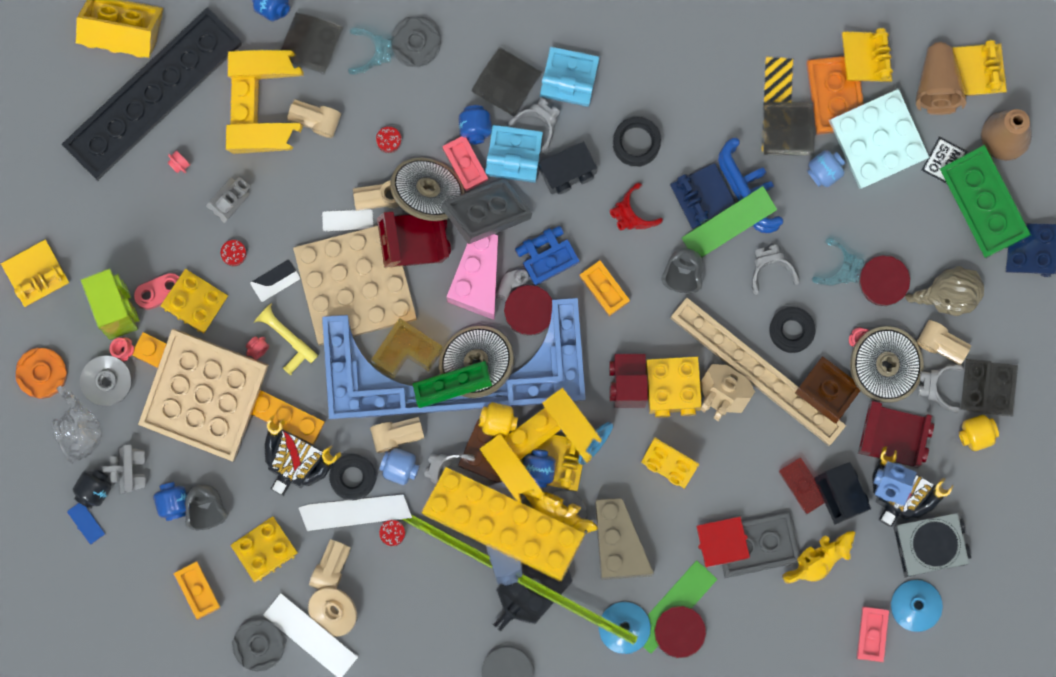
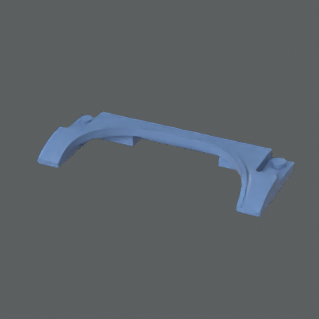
[322,298,586,420]

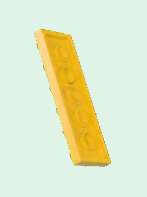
[422,467,585,581]

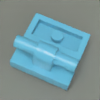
[540,47,599,107]
[486,125,543,183]

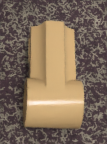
[287,99,341,138]
[353,181,399,211]
[916,320,972,365]
[370,417,424,453]
[309,539,351,589]

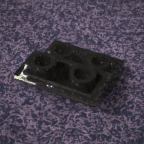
[281,12,343,75]
[472,47,542,116]
[763,102,815,156]
[961,359,1018,417]

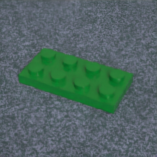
[940,145,1031,258]

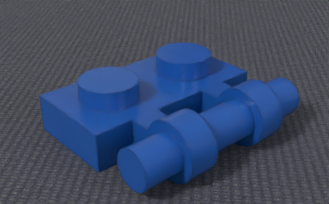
[515,226,580,286]

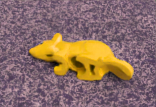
[523,490,598,534]
[782,531,855,583]

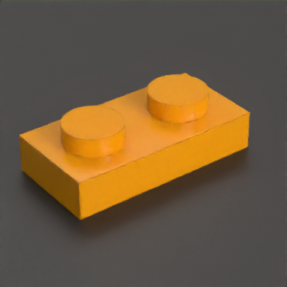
[579,260,630,317]
[174,561,221,620]

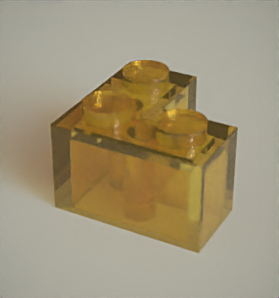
[371,318,443,379]

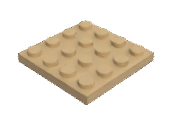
[293,226,417,346]
[138,329,269,462]

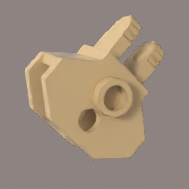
[700,364,755,421]

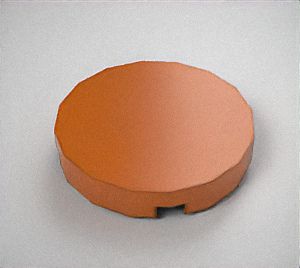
[15,348,67,399]

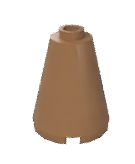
[916,42,967,115]
[981,109,1032,161]

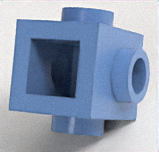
[873,461,916,506]

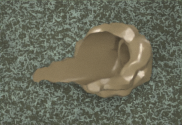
[905,266,984,316]

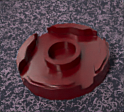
[859,255,910,307]
[504,285,552,336]
[654,606,706,658]

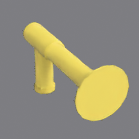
[254,303,319,375]

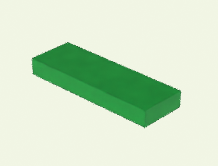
[412,361,492,408]

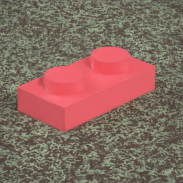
[442,136,488,192]
[856,607,889,662]

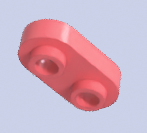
[134,273,179,310]

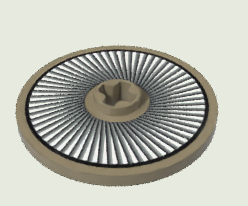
[390,158,465,221]
[439,326,514,398]
[850,326,923,403]

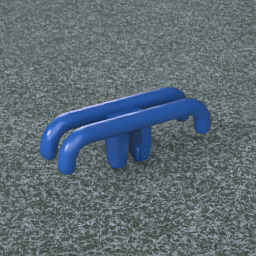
[718,137,783,233]

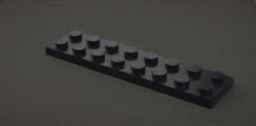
[61,7,243,181]

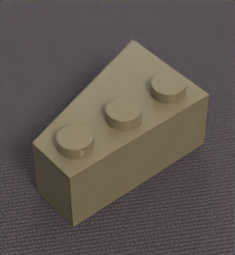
[595,498,654,580]

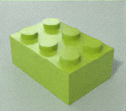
[81,269,140,340]

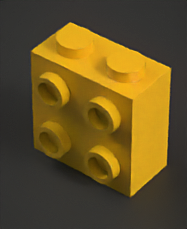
[646,357,702,418]

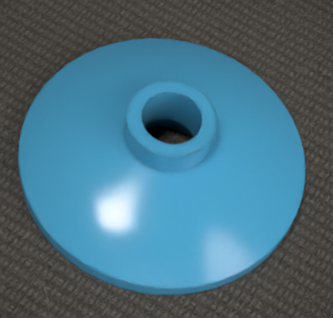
[578,422,613,465]
[891,580,943,632]
[599,602,651,654]

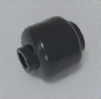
[72,469,111,509]

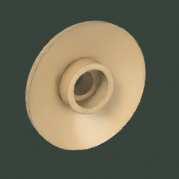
[308,587,357,636]

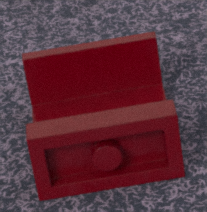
[377,211,451,268]
[858,401,935,468]

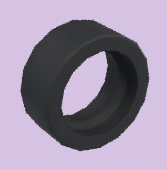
[613,117,661,167]

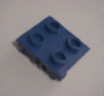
[670,163,735,229]
[1006,223,1056,277]

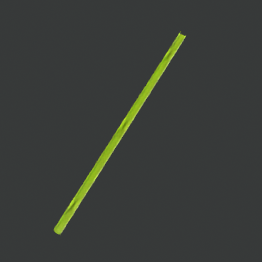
[401,514,638,645]

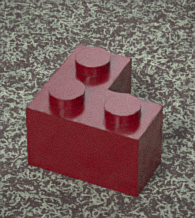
[609,354,647,408]

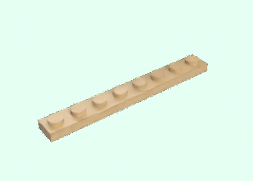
[670,298,846,446]

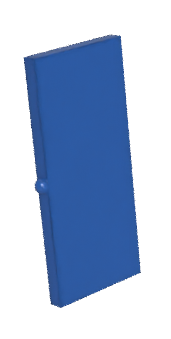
[67,503,105,545]

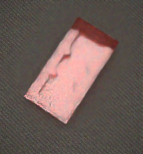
[779,457,825,515]

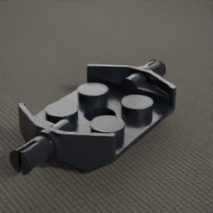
[493,563,573,632]

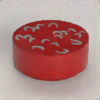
[376,127,401,153]
[220,240,247,266]
[379,520,405,546]

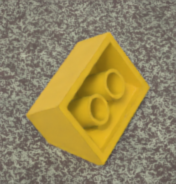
[76,0,163,58]

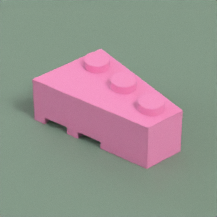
[447,234,498,320]

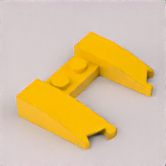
[226,50,304,154]
[480,387,602,502]

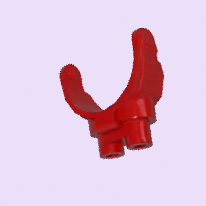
[610,183,663,231]

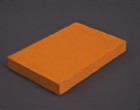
[806,56,864,135]

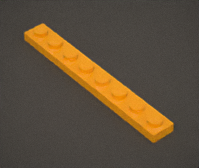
[132,332,325,446]

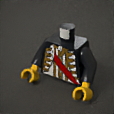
[264,416,341,496]
[872,447,953,527]

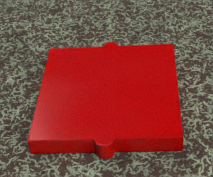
[696,517,750,568]

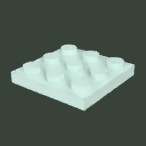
[829,89,929,189]

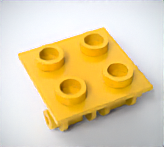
[842,28,893,82]
[952,40,1007,96]
[1,239,69,307]
[160,269,228,334]
[535,435,583,491]
[641,438,699,489]
[230,516,298,583]

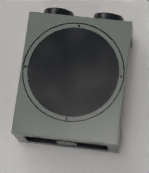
[893,513,971,578]

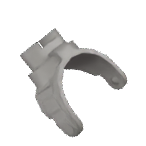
[508,98,560,152]
[752,245,799,295]
[918,365,964,413]
[424,453,475,484]

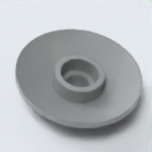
[80,355,131,406]

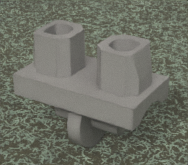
[206,177,250,223]
[103,445,145,494]

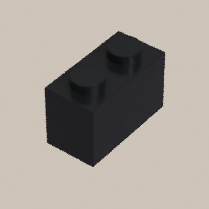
[538,141,597,195]
[814,462,871,525]

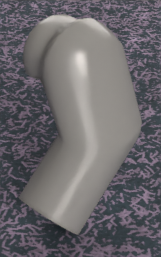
[496,269,529,300]

